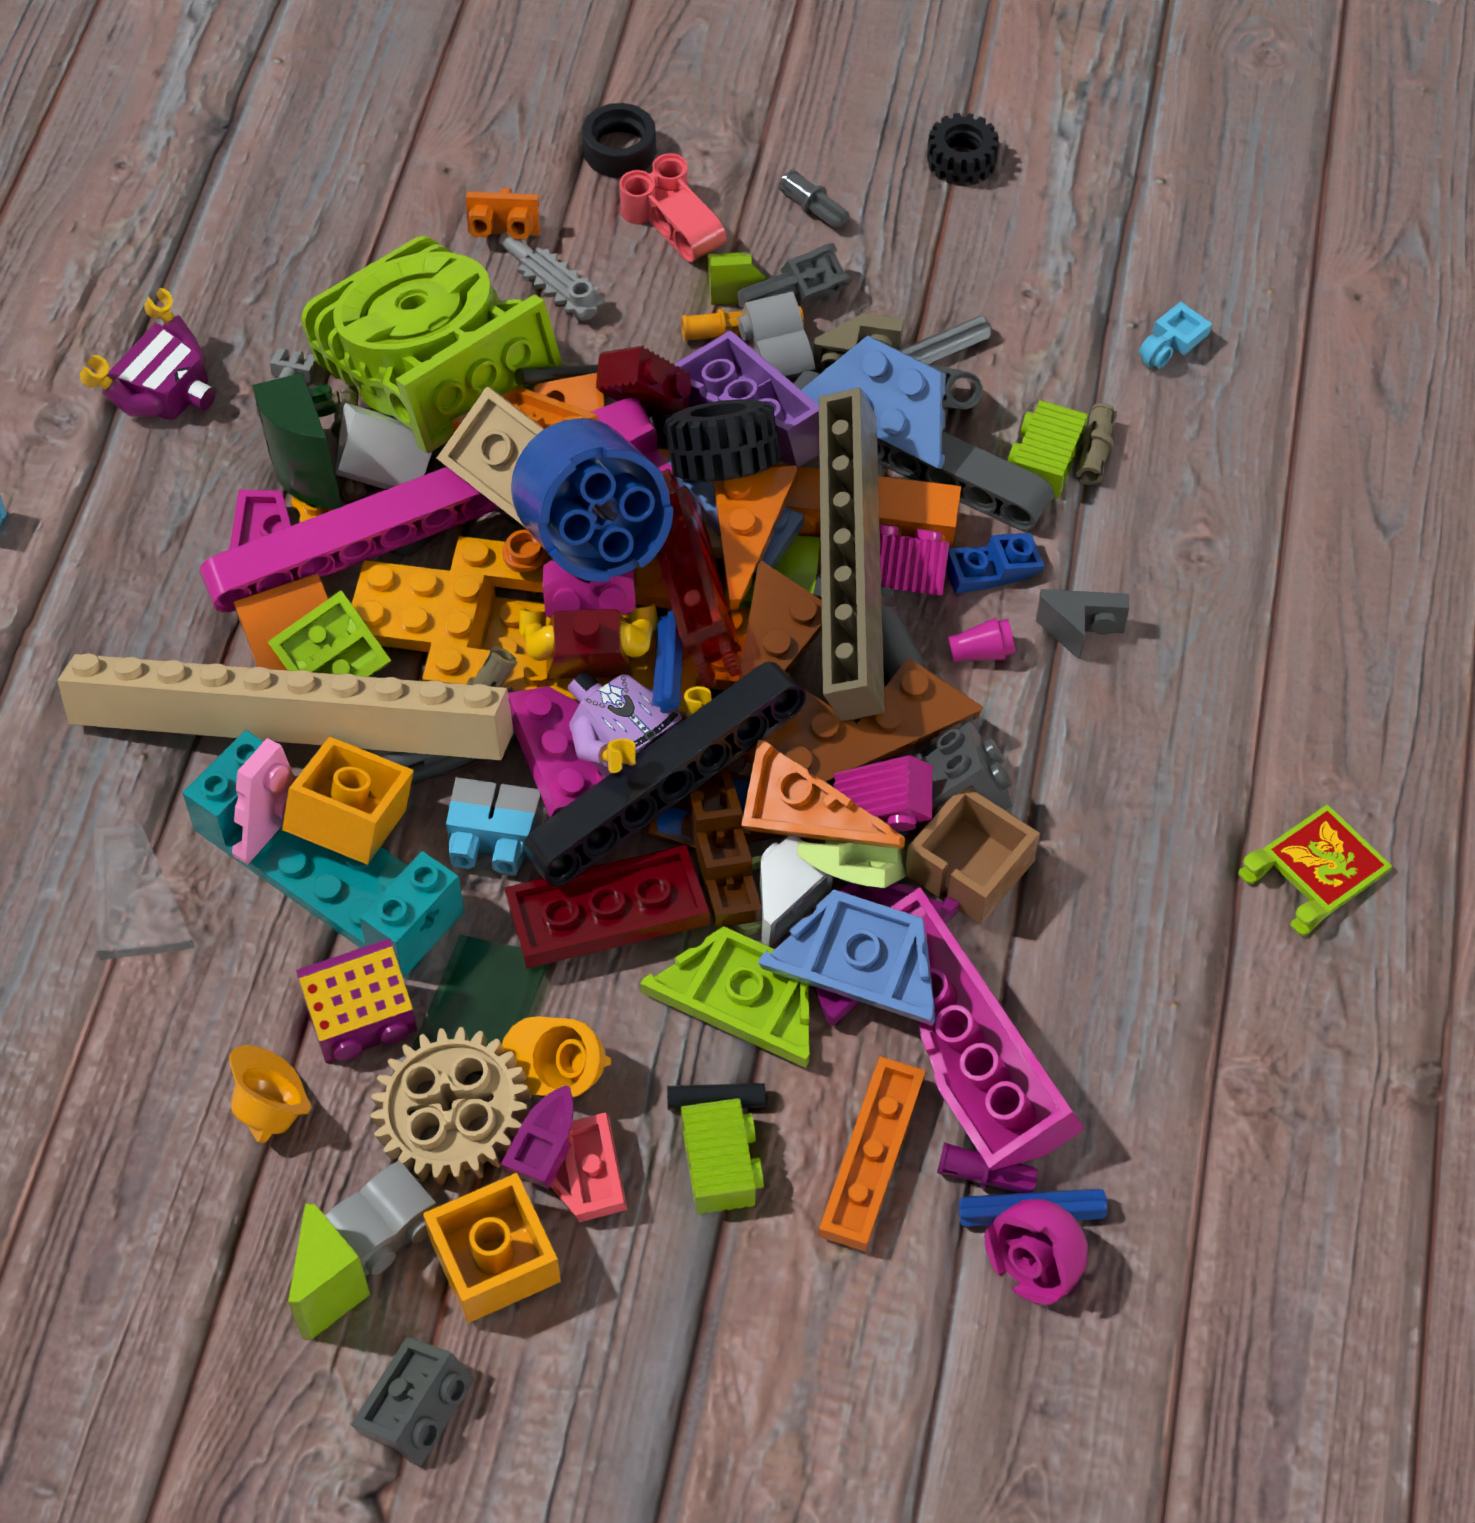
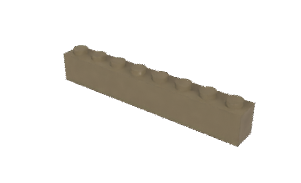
[819,387,885,721]

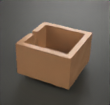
[905,787,1040,925]

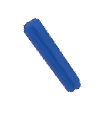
[652,610,684,713]
[958,1189,1108,1227]

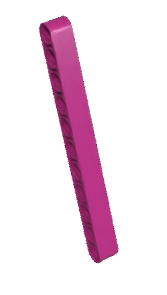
[200,398,658,612]

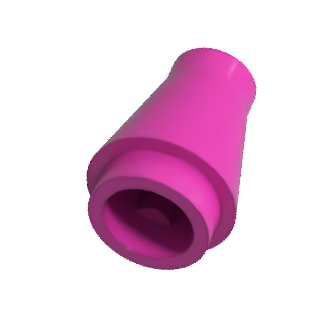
[948,617,1016,663]

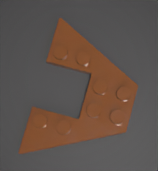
[739,560,983,784]

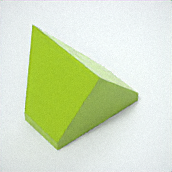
[707,252,768,305]

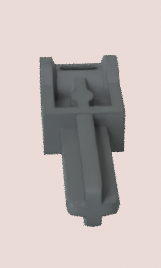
[737,243,852,309]

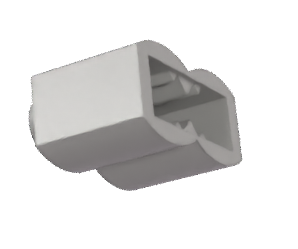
[738,291,816,382]
[325,1161,437,1276]

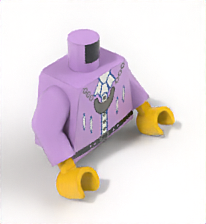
[568,670,712,778]

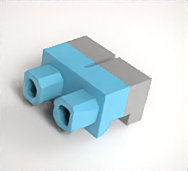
[446,777,544,876]

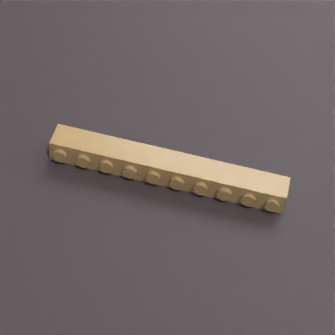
[57,654,514,760]

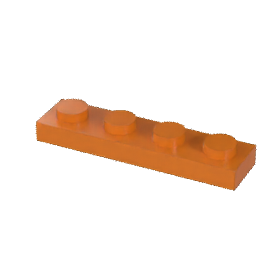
[818,1056,926,1252]

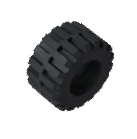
[665,399,780,482]

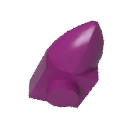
[501,1085,574,1189]

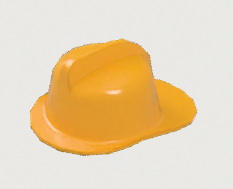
[502,1016,612,1097]
[229,1045,312,1143]

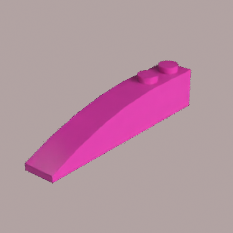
[890,887,1085,1171]

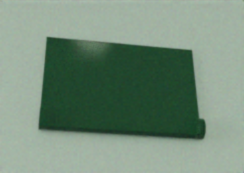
[412,935,550,1075]

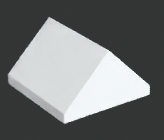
[335,403,432,490]

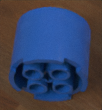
[511,418,673,582]

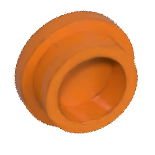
[502,530,547,572]

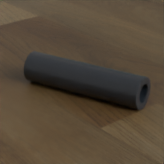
[667,1083,766,1110]

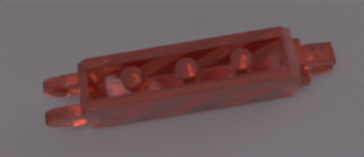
[657,468,742,688]

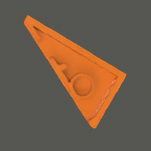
[741,740,905,850]

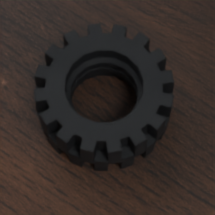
[927,113,999,186]

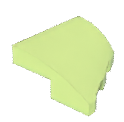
[797,839,909,888]

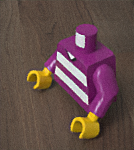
[80,288,216,420]

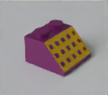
[296,938,417,1063]

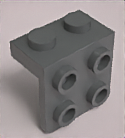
[911,722,1012,811]

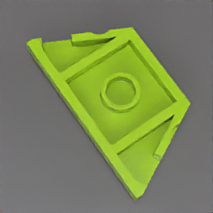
[640,926,809,1068]

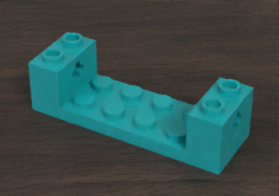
[182,730,465,979]

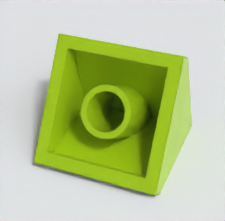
[288,1203,370,1339]

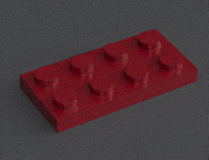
[504,845,711,969]

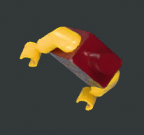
[519,603,658,679]

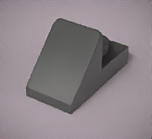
[1036,589,1129,658]

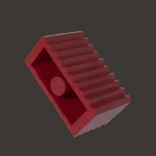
[596,345,691,418]

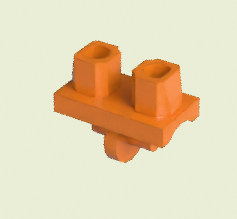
[466,187,541,239]

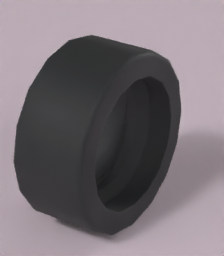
[582,103,656,177]

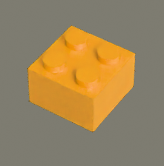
[282,736,414,865]
[423,1173,561,1324]

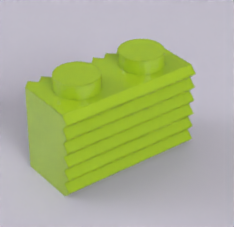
[1007,400,1088,499]
[681,1098,764,1215]

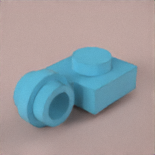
[1138,301,1212,369]

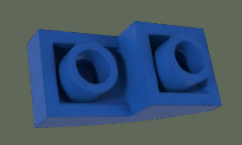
[946,533,1045,593]

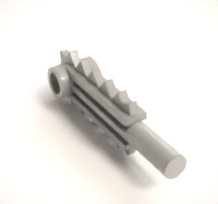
[499,232,605,320]

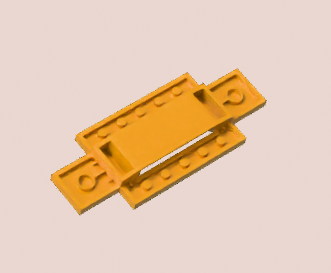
[352,536,791,723]

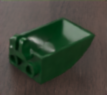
[252,373,342,509]

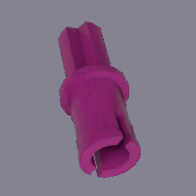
[937,1142,1038,1193]

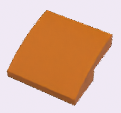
[234,573,328,671]

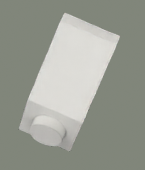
[759,836,833,947]

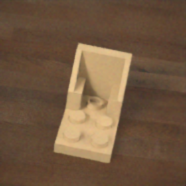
[437,387,602,527]

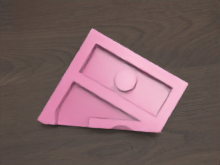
[232,738,295,864]

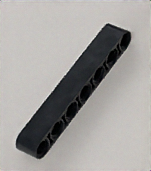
[522,662,806,887]

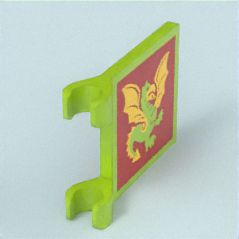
[1238,804,1393,936]

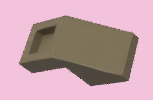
[813,313,904,373]

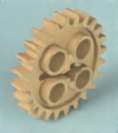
[370,1027,532,1186]

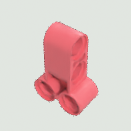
[620,153,727,263]

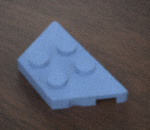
[801,336,946,469]
[758,890,935,1026]

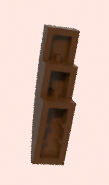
[685,766,762,928]

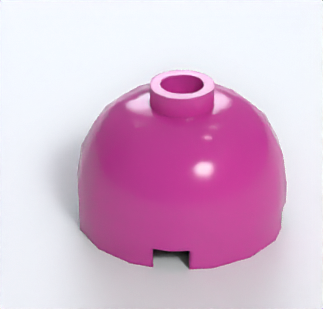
[984,1199,1088,1305]

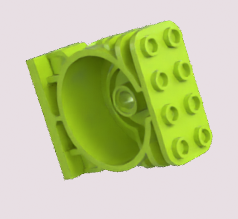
[301,235,563,454]

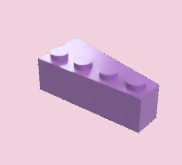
[675,330,819,468]

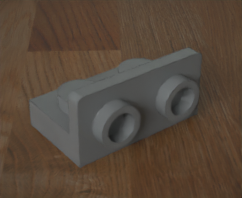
[351,1337,474,1466]

